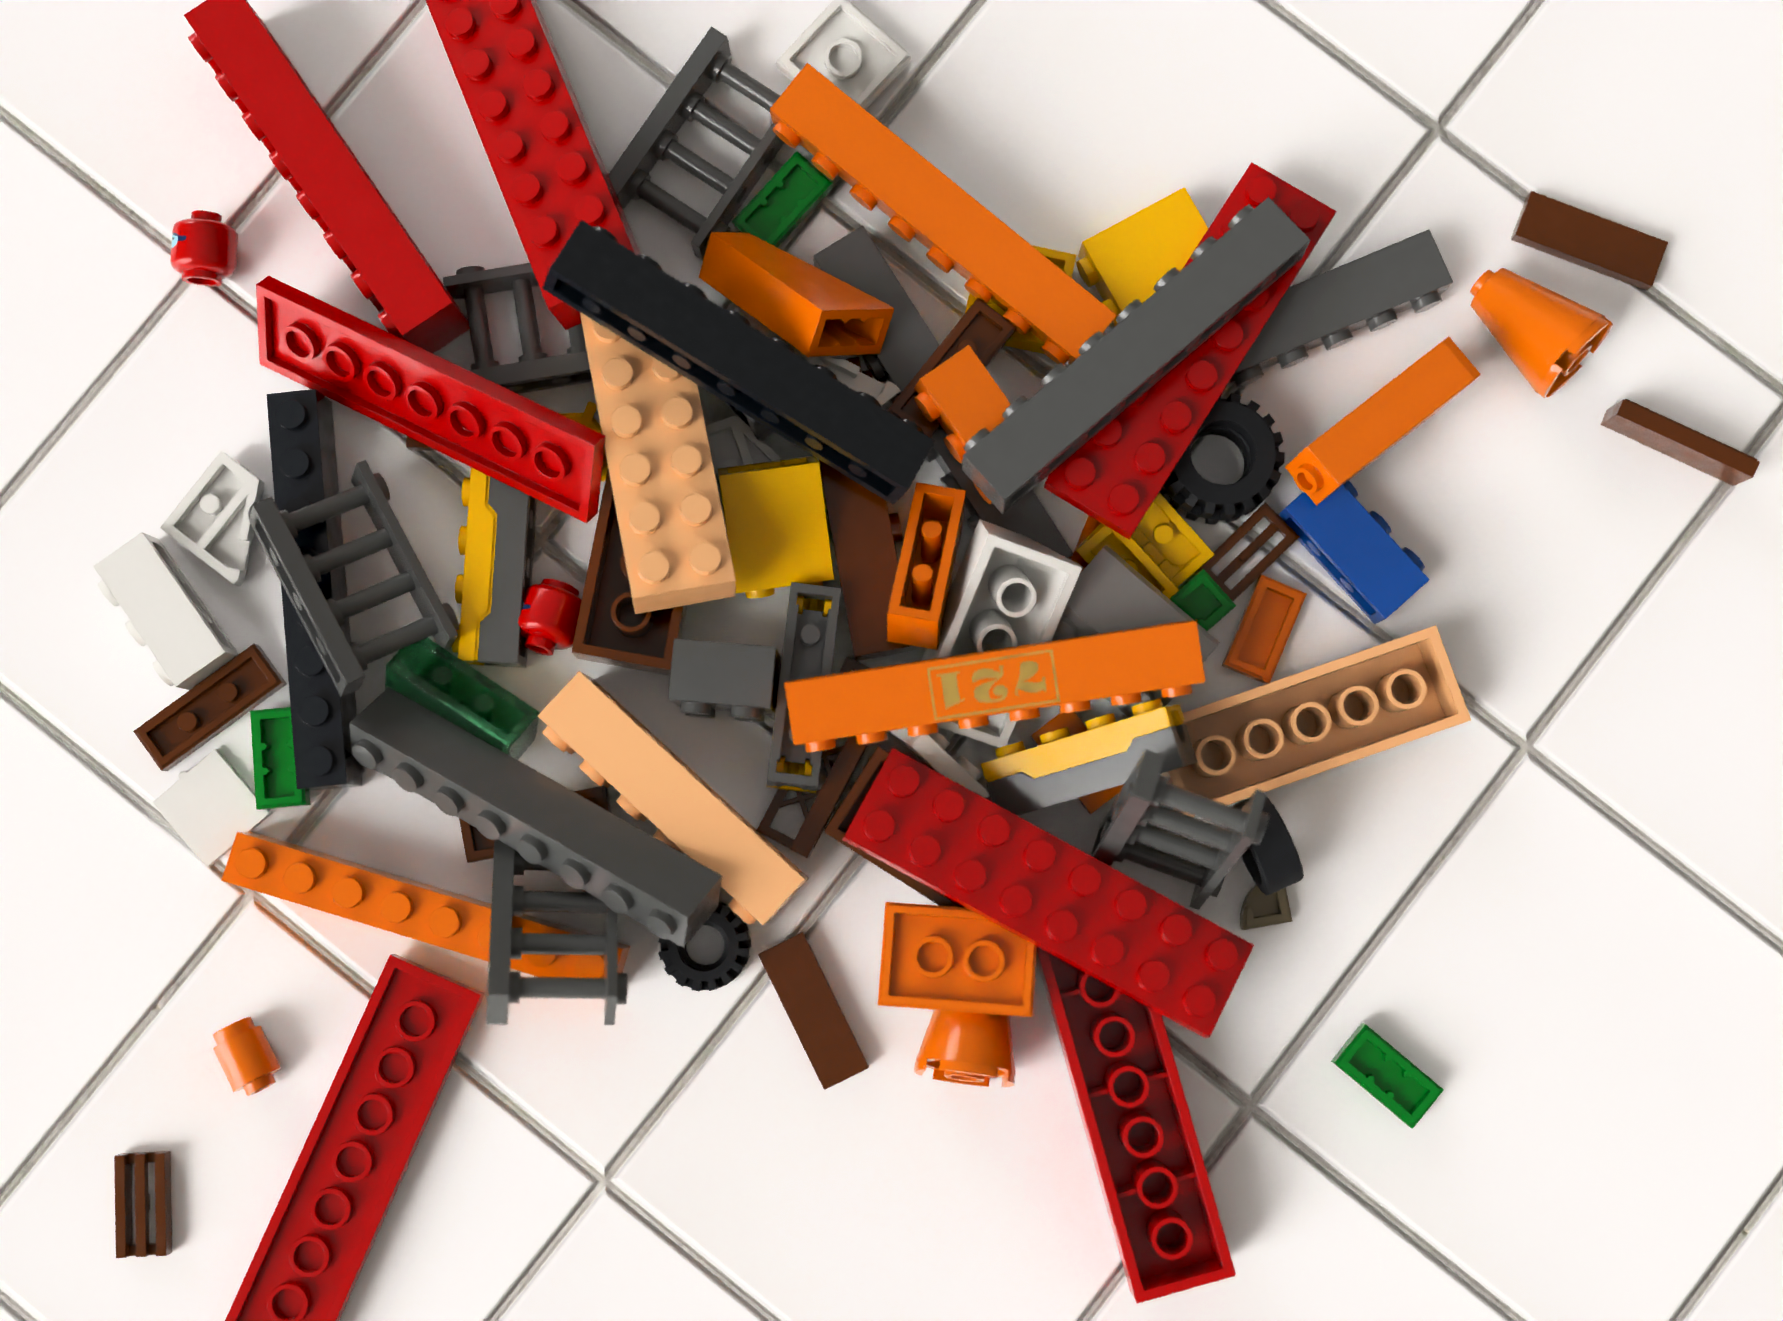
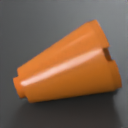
[1470,268,1613,398]
[914,1010,1016,1087]

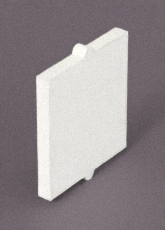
[152,749,272,867]

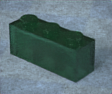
[385,638,540,760]

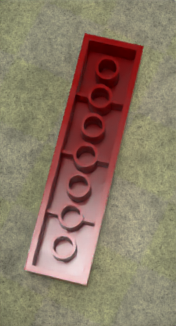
[184,0,469,354]
[425,0,641,330]
[1036,947,1236,1304]

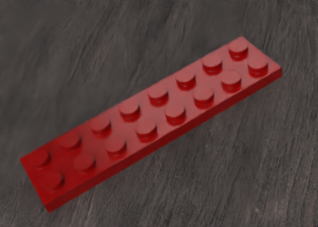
[1043,162,1337,540]
[256,276,606,523]
[842,748,1254,1038]
[225,954,485,1321]

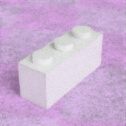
[93,532,239,690]

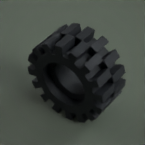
[658,901,751,991]

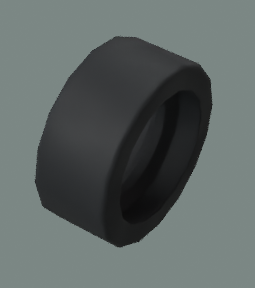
[1231,796,1304,896]

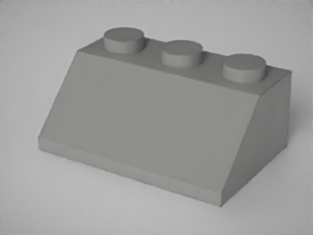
[1051,545,1220,718]

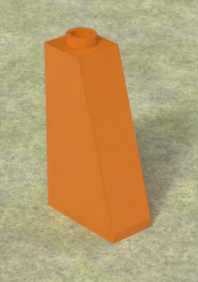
[699,232,894,357]
[1285,336,1481,506]

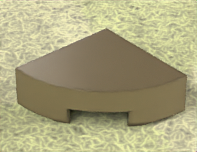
[1240,884,1292,930]

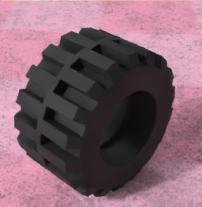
[1160,393,1285,525]

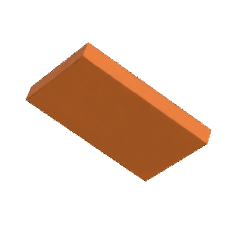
[878,902,1037,1017]

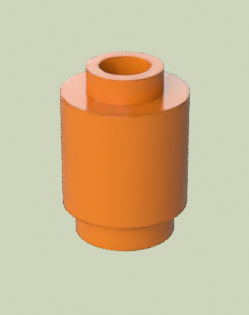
[213,1017,281,1096]

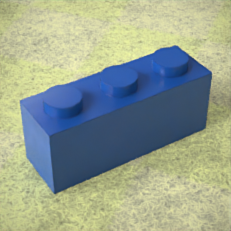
[1278,481,1430,625]

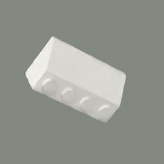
[921,519,1082,748]

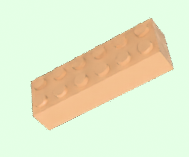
[580,312,736,614]
[1161,625,1471,817]
[537,671,809,925]

